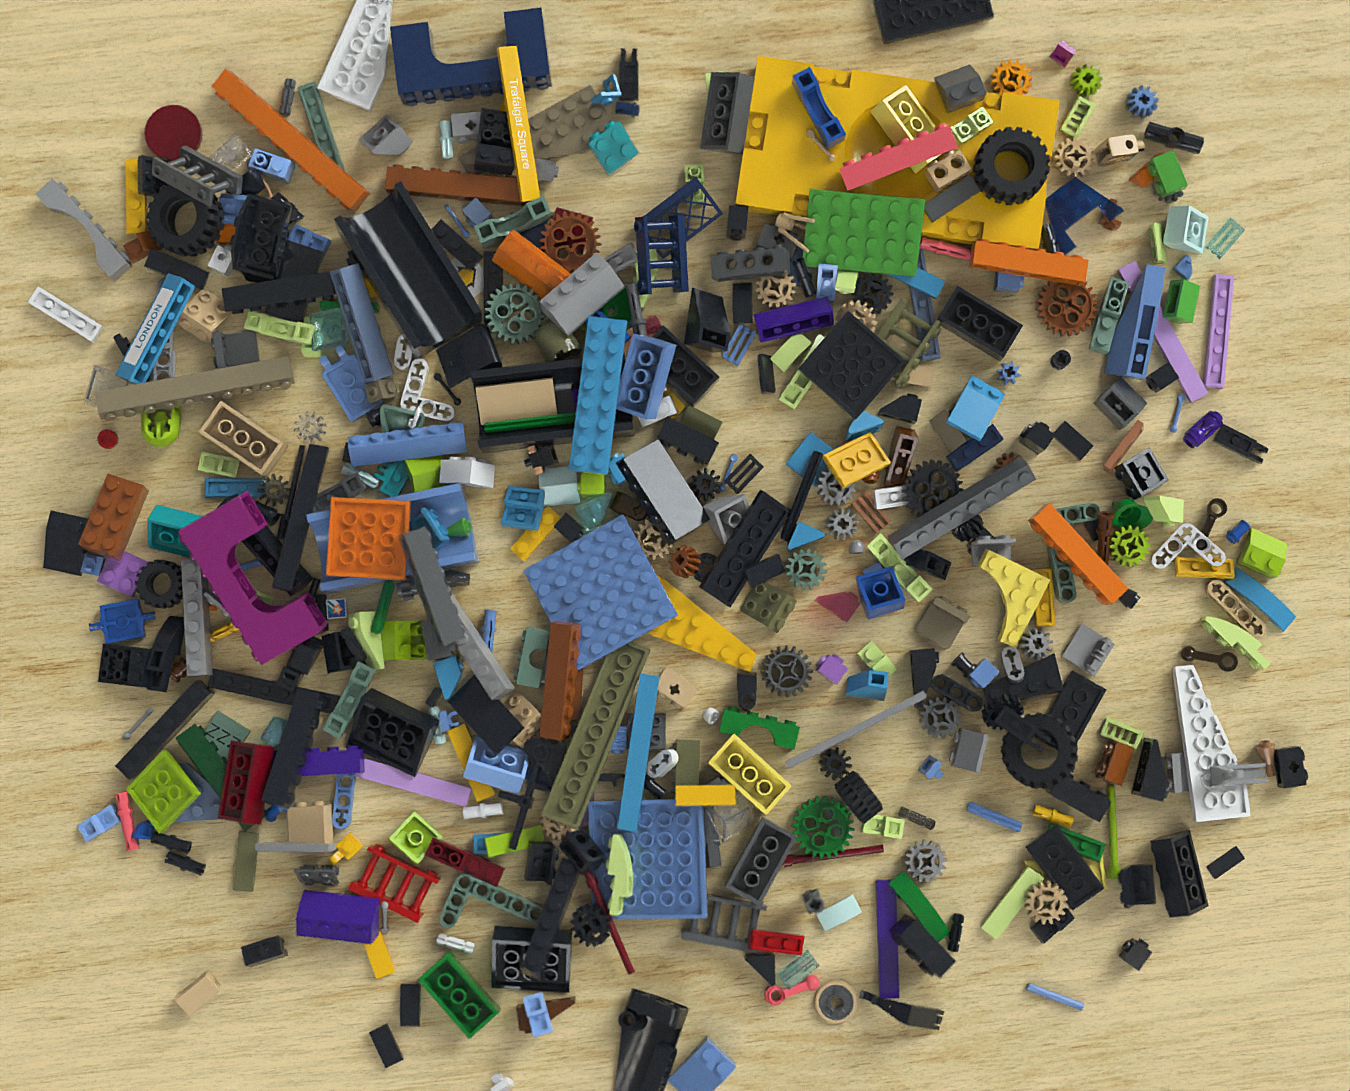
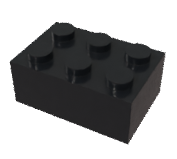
[889,914,956,978]

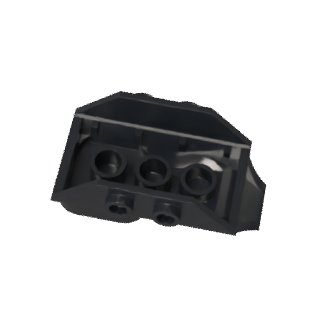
[230,194,292,283]

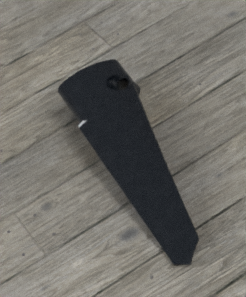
[615,989,689,1091]

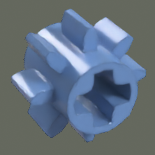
[996,361,1021,385]

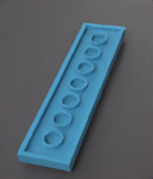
[569,316,627,475]

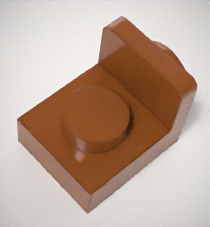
[1099,198,1122,231]

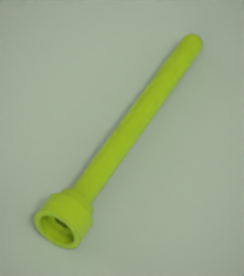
[1107,784,1121,879]

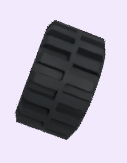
[135,560,183,609]
[834,770,883,824]

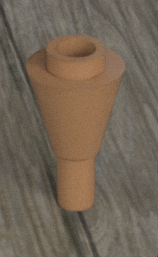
[1255,740,1275,777]

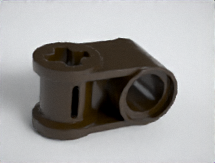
[609,491,647,521]

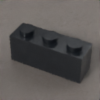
[657,417,719,465]
[1045,774,1111,822]

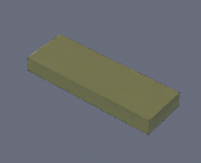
[233,831,260,892]

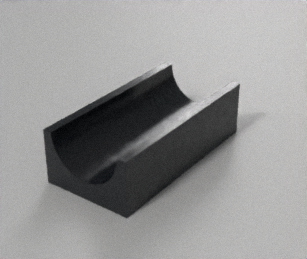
[334,181,482,359]
[470,353,635,453]

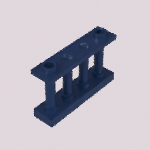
[634,215,689,295]

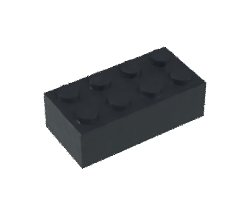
[936,286,1023,361]
[652,325,720,407]

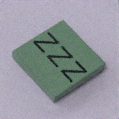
[205,711,251,759]

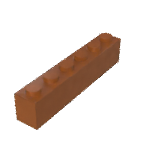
[539,620,581,741]

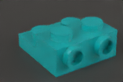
[586,120,639,175]

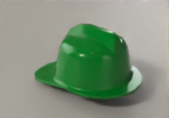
[1112,499,1153,530]

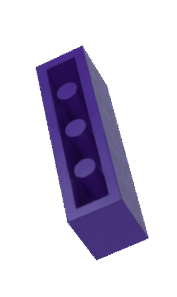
[753,297,834,343]

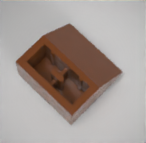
[1095,741,1135,786]

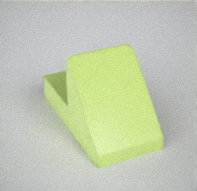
[857,641,897,677]

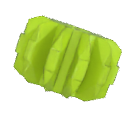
[1069,64,1103,98]

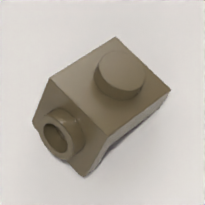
[365,378,398,403]

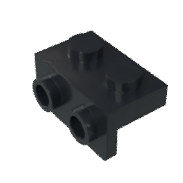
[138,155,168,197]
[524,841,559,885]

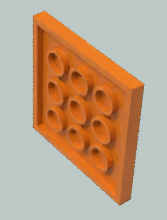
[326,497,411,580]

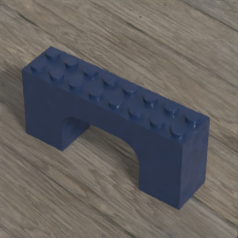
[390,7,552,106]

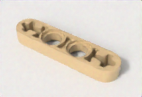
[1205,580,1267,638]

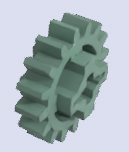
[785,548,827,590]

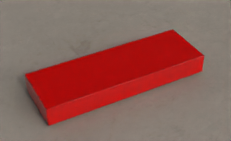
[748,929,805,956]

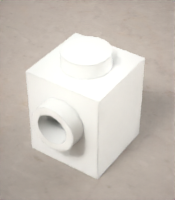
[208,245,233,277]

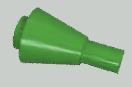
[447,517,472,537]

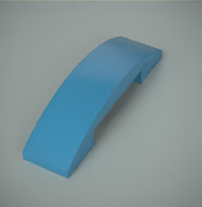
[1224,567,1296,632]

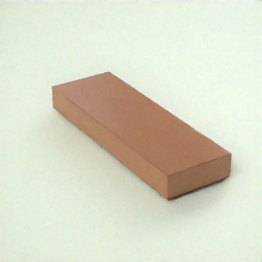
[1104,420,1144,474]

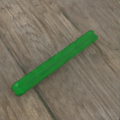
[484,412,576,433]

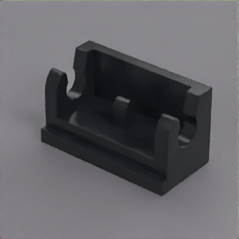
[241,935,288,967]

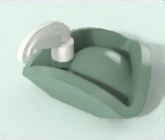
[380,404,425,433]

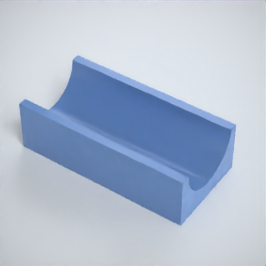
[307,483,479,593]

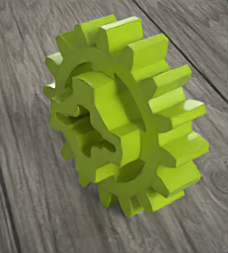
[1109,525,1151,567]

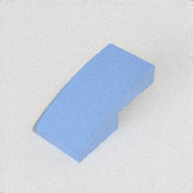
[77,803,121,842]
[523,992,553,1037]

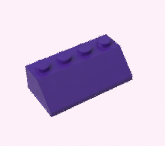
[296,890,379,944]

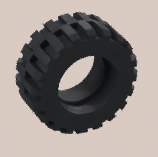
[973,127,1050,205]
[146,184,224,257]
[1001,713,1078,790]

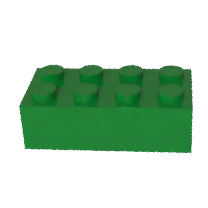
[418,950,501,1039]

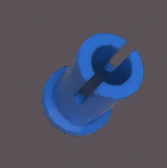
[1226,520,1251,544]

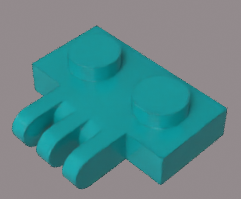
[373,460,409,497]

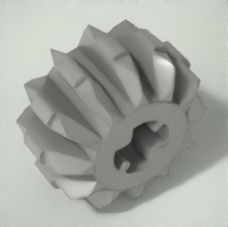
[826,508,859,541]
[1020,627,1053,660]

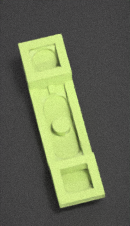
[244,311,316,344]
[866,533,933,602]

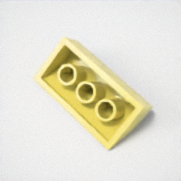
[870,85,940,173]
[707,734,792,815]

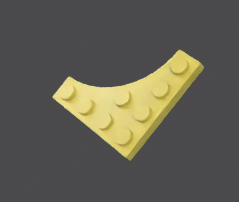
[977,549,1050,648]

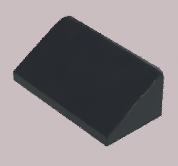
[225,170,266,195]
[757,354,776,395]

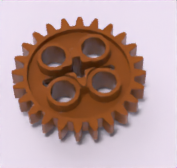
[540,211,602,273]
[1035,281,1098,337]

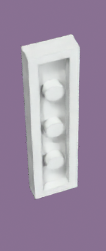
[28,287,104,343]

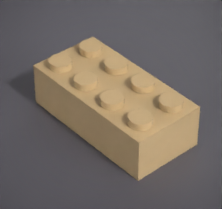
[199,401,288,477]

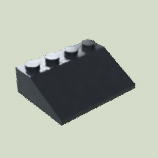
[347,688,440,777]
[492,926,573,993]

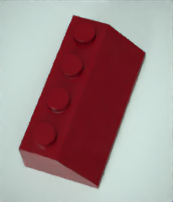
[218,741,274,825]

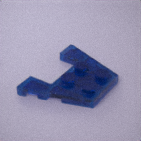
[1045,177,1124,256]

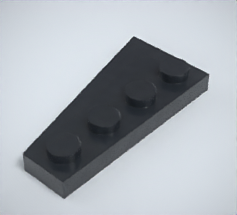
[983,653,1064,704]

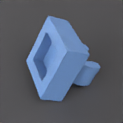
[80,553,106,576]
[438,711,460,731]
[918,755,944,779]

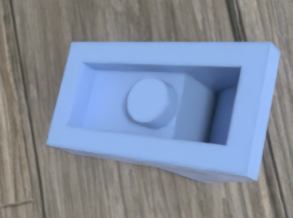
[816,264,838,301]

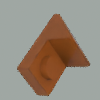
[123,231,164,263]

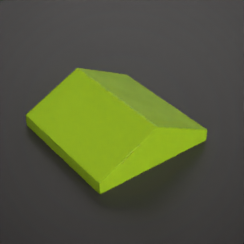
[404,455,448,493]
[388,811,443,865]

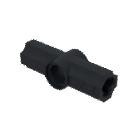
[1144,122,1204,155]

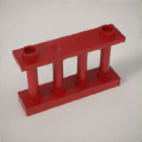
[348,844,441,923]

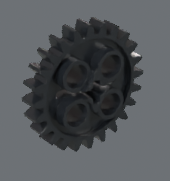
[902,459,964,518]

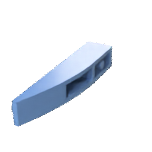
[1104,264,1166,380]

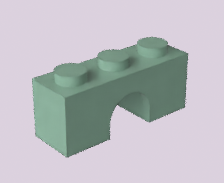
[514,627,550,688]

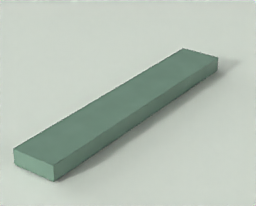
[297,82,345,171]

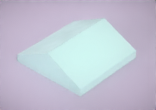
[538,466,580,507]

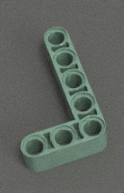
[1046,503,1100,603]
[439,872,544,928]

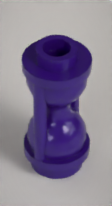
[1183,411,1223,449]

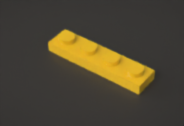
[125,158,147,235]

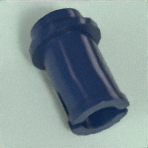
[615,101,640,118]

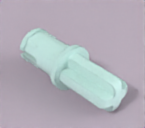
[439,120,454,159]
[341,462,380,489]

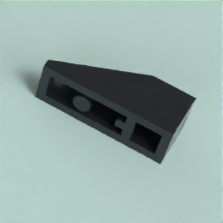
[909,648,939,708]

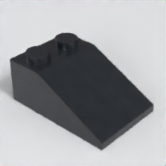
[43,510,88,576]
[1131,738,1169,802]

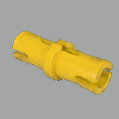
[1032,804,1074,828]

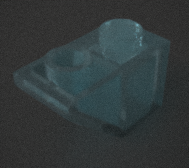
[261,717,287,748]

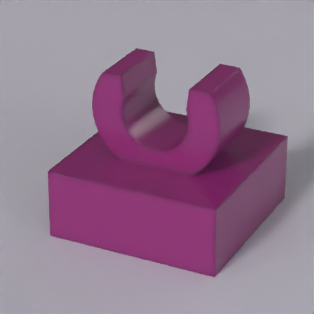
[1050,40,1076,68]

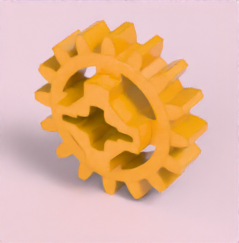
[991,59,1033,95]

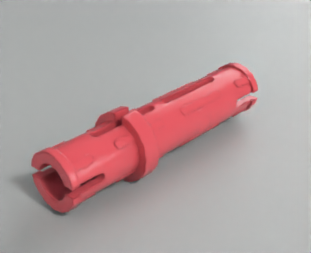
[920,236,971,261]
[115,791,139,851]

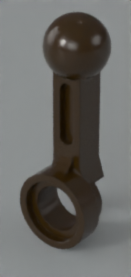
[1196,498,1227,550]
[1181,646,1238,672]

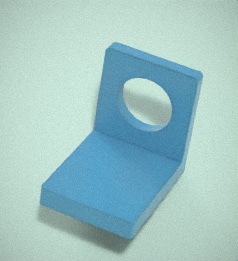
[590,74,621,105]

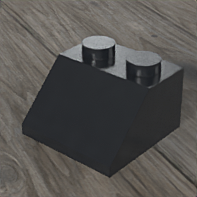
[321,632,367,674]

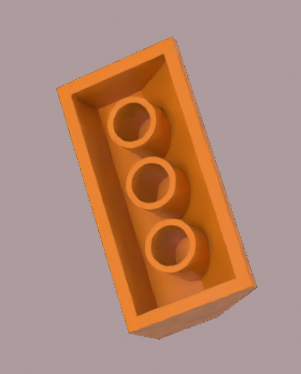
[492,230,571,299]

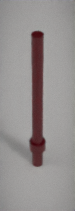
[782,845,884,867]
[585,872,635,975]

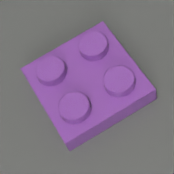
[97,551,148,597]

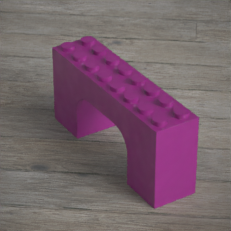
[178,491,328,665]

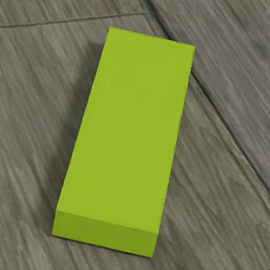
[484,825,545,858]

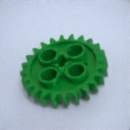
[791,796,855,859]

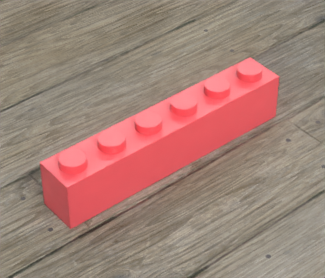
[839,123,958,191]

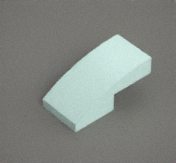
[816,894,862,931]

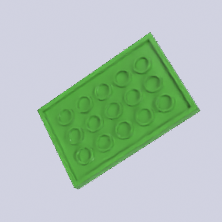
[802,188,926,277]

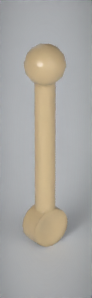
[807,130,836,162]

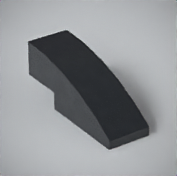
[144,249,210,290]

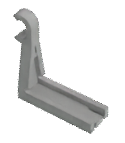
[1210,763,1268,786]

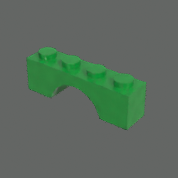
[719,706,800,750]

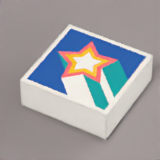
[326,598,348,619]

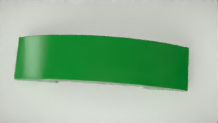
[888,871,950,943]

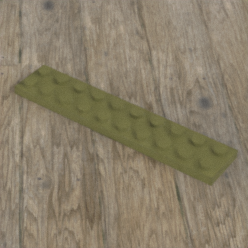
[541,642,650,830]

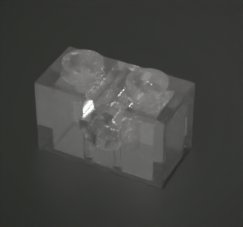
[208,134,253,171]

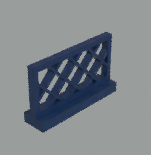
[644,177,723,260]

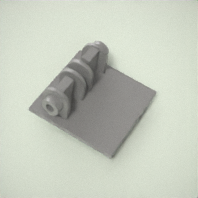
[1062,624,1115,677]

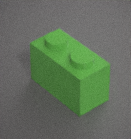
[1147,150,1188,198]
[1163,279,1200,324]

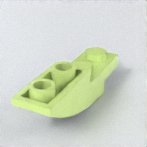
[779,334,825,409]
[1199,616,1270,669]
[606,833,633,916]

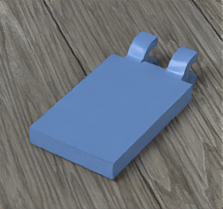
[319,345,384,422]

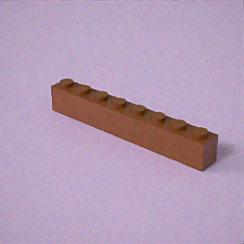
[385,164,540,206]

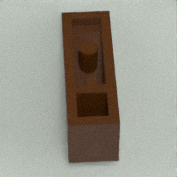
[884,426,919,487]
[516,996,576,1034]

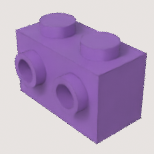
[815,654,849,684]

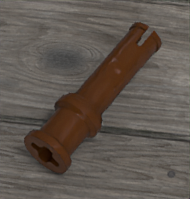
[1096,511,1115,566]

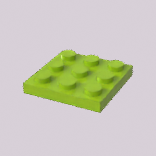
[126,750,201,833]

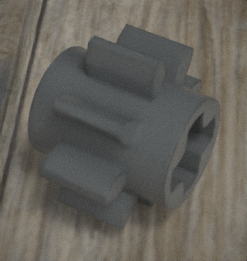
[396,577,418,601]

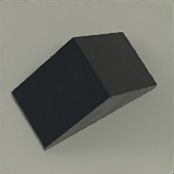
[290,636,323,675]
[744,953,776,987]

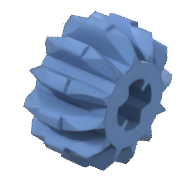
[1125,85,1159,119]

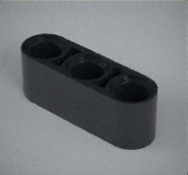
[930,674,983,712]

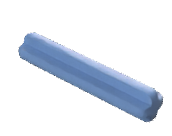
[966,802,1022,832]

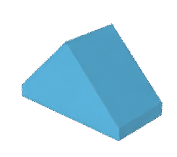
[844,411,884,442]
[787,522,825,551]

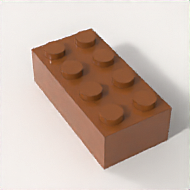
[78,473,149,561]

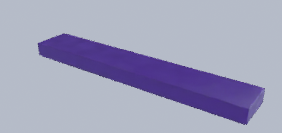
[876,879,899,999]

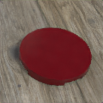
[145,105,203,162]

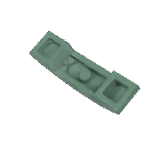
[322,661,376,739]

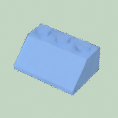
[463,735,529,794]

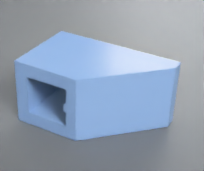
[249,148,295,184]

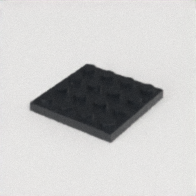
[798,311,906,420]

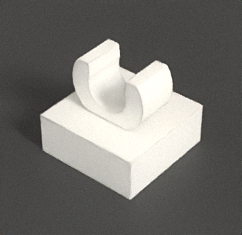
[490,1073,515,1091]

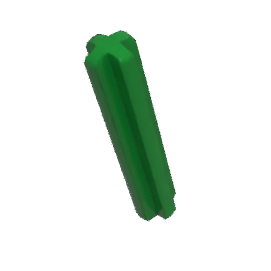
[371,581,395,635]

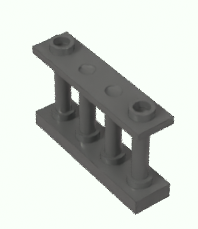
[152,145,243,207]
[682,894,767,954]

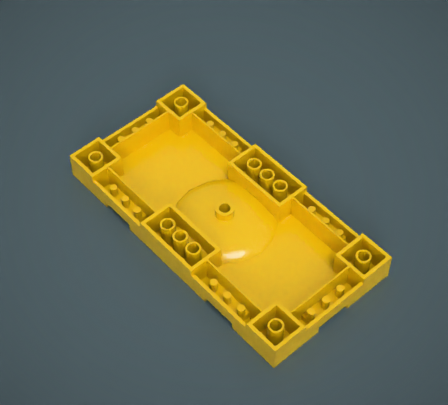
[735,56,1060,250]

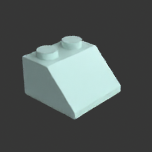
[1163,205,1209,254]

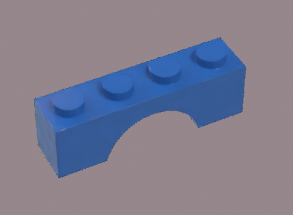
[792,67,846,149]

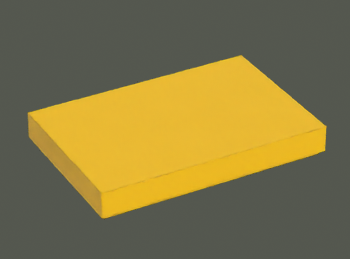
[822,432,891,489]

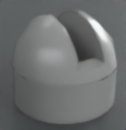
[849,540,864,554]

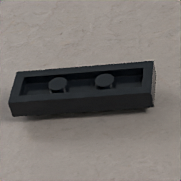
[431,219,483,271]

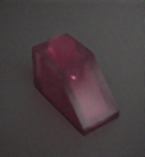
[815,591,861,622]

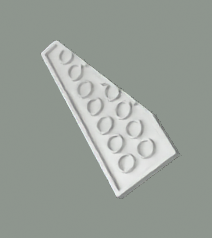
[317,0,393,112]
[1172,665,1251,822]

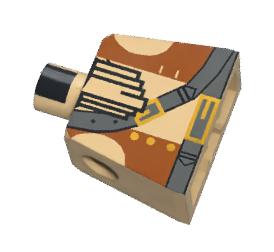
[1095,134,1145,167]

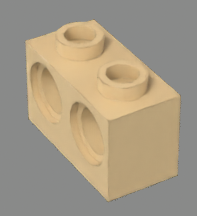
[925,150,972,193]

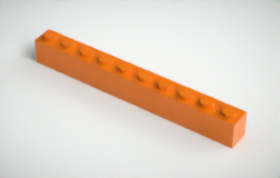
[211,69,370,211]

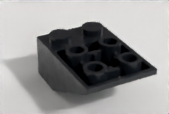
[474,108,514,175]
[684,288,730,353]
[98,644,151,688]

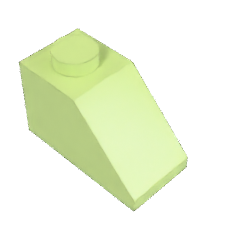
[1144,496,1184,527]

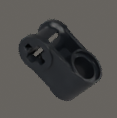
[737,673,757,710]

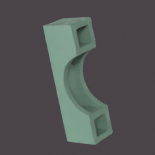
[474,196,553,249]

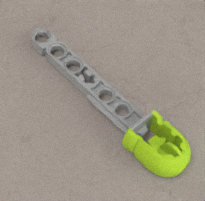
[141,277,181,447]

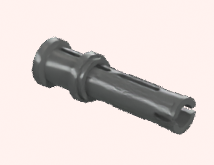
[625,283,649,337]

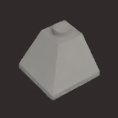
[358,115,413,155]
[703,494,749,545]

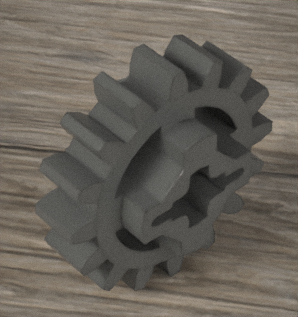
[919,697,961,739]

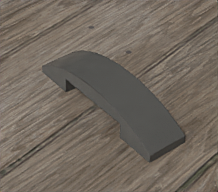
[291,472,366,513]

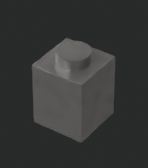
[534,157,559,182]

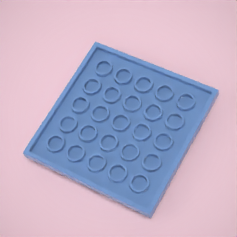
[523,514,679,671]
[588,799,707,919]

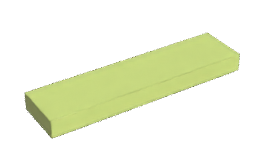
[981,866,1044,940]

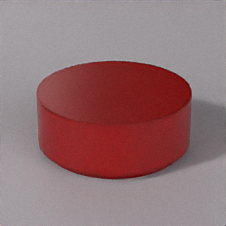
[97,429,118,449]

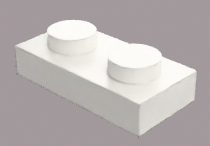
[872,485,909,509]

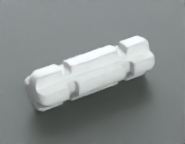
[436,934,475,954]

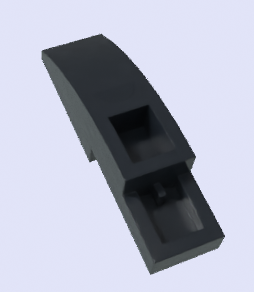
[146,616,185,693]

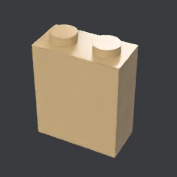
[287,801,333,855]

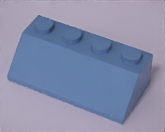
[616,333,676,419]

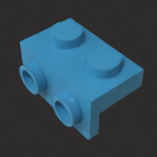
[608,453,626,487]
[410,507,450,551]

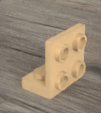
[503,690,542,748]

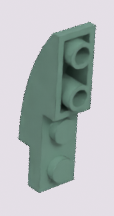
[1089,277,1129,355]

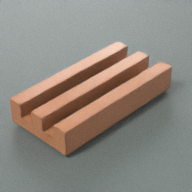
[851,492,891,534]

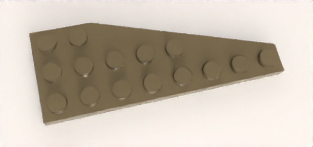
[459,85,611,173]

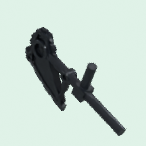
[498,737,567,850]

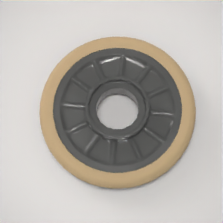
[815,980,857,1024]

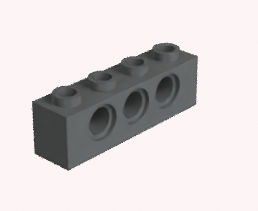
[711,245,791,282]

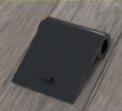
[436,324,502,388]

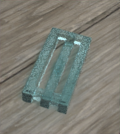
[1205,218,1245,259]
[778,950,820,989]

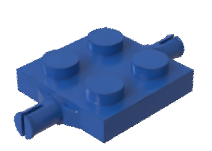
[89,599,156,644]

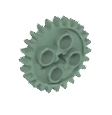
[484,283,546,345]

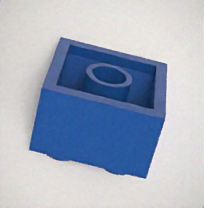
[856,566,905,620]

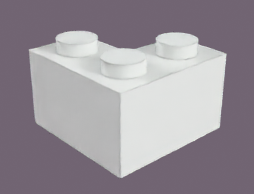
[439,457,495,488]

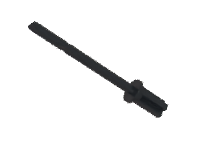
[277,445,305,540]

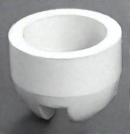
[702,707,720,725]

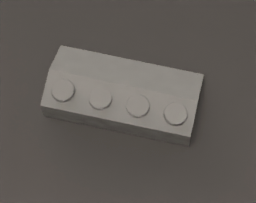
[539,252,625,336]

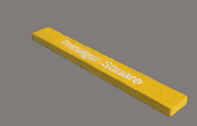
[497,46,540,202]

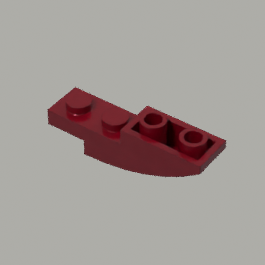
[425,837,506,887]

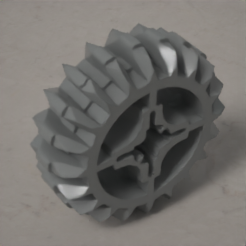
[761,645,813,697]

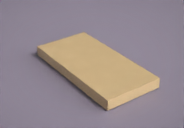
[476,377,557,425]

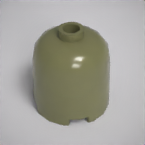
[535,319,582,362]

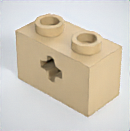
[657,668,698,709]

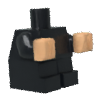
[524,445,559,475]

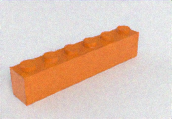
[969,239,1089,286]
[1028,503,1129,605]

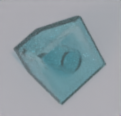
[310,307,351,351]
[575,492,613,532]

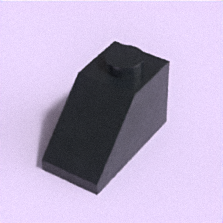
[878,393,922,424]
[906,549,952,580]

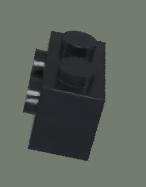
[1019,421,1056,455]

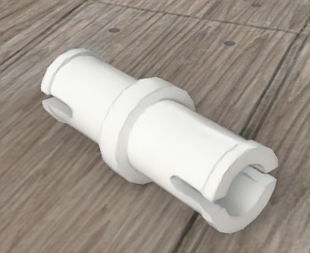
[463,802,504,820]

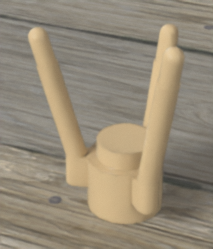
[775,212,815,253]

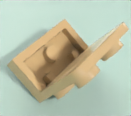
[179,289,232,345]

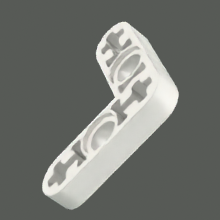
[401,358,455,423]
[1151,523,1226,569]

